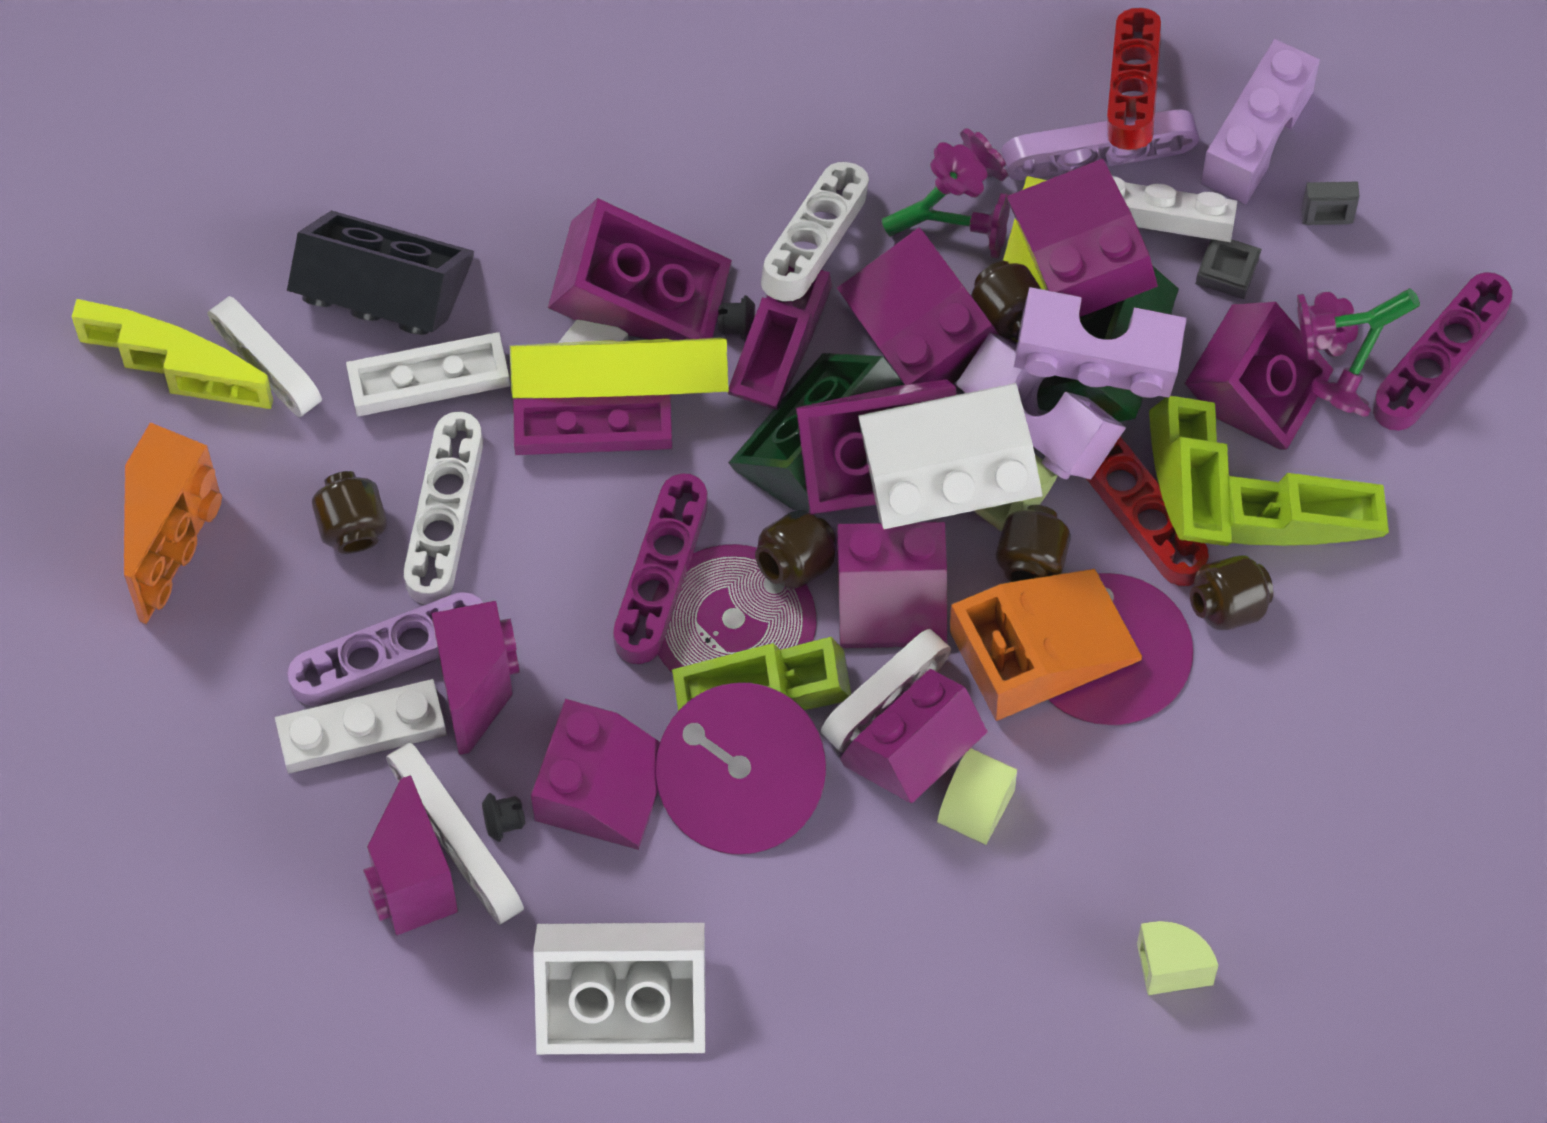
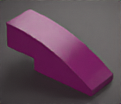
[727,266,832,410]

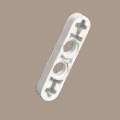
[761,162,869,301]
[404,412,483,605]
[386,742,524,925]

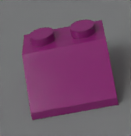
[1184,302,1334,450]
[837,522,947,648]
[431,601,520,755]
[840,669,988,804]
[531,699,660,850]
[363,775,458,936]

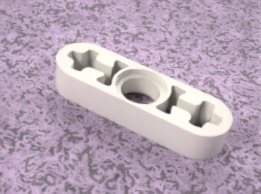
[207,296,322,417]
[821,629,951,752]

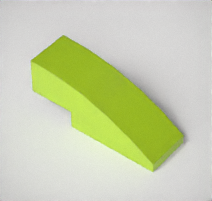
[1149,396,1232,546]
[1229,473,1389,546]
[672,637,851,711]

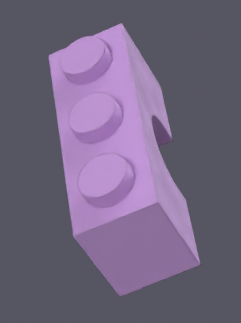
[1201,39,1320,205]
[1013,287,1187,398]
[955,333,1126,479]

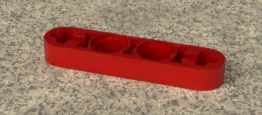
[1107,8,1161,150]
[1086,436,1209,586]

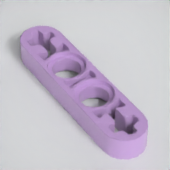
[1001,110,1199,180]
[287,592,483,706]

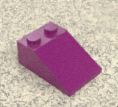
[1007,158,1158,317]
[548,198,732,340]
[837,227,1000,385]
[796,379,956,514]

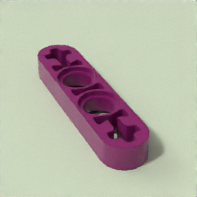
[1373,272,1513,431]
[613,473,708,664]

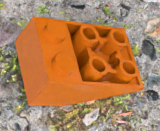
[124,422,222,624]
[950,569,1142,721]

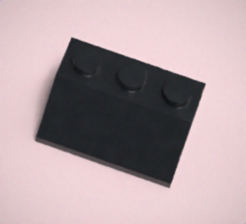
[287,210,474,335]

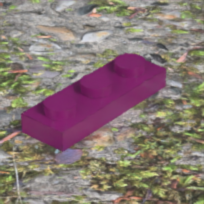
[513,394,672,455]

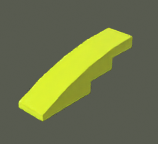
[71,299,273,409]
[509,338,729,398]

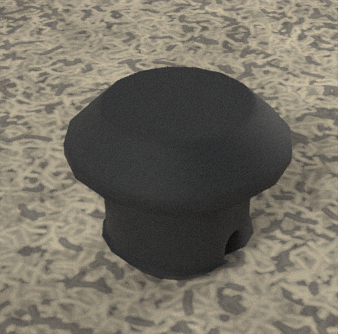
[718,295,755,342]
[482,793,525,842]

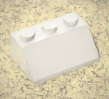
[858,383,1043,529]
[533,923,705,1055]

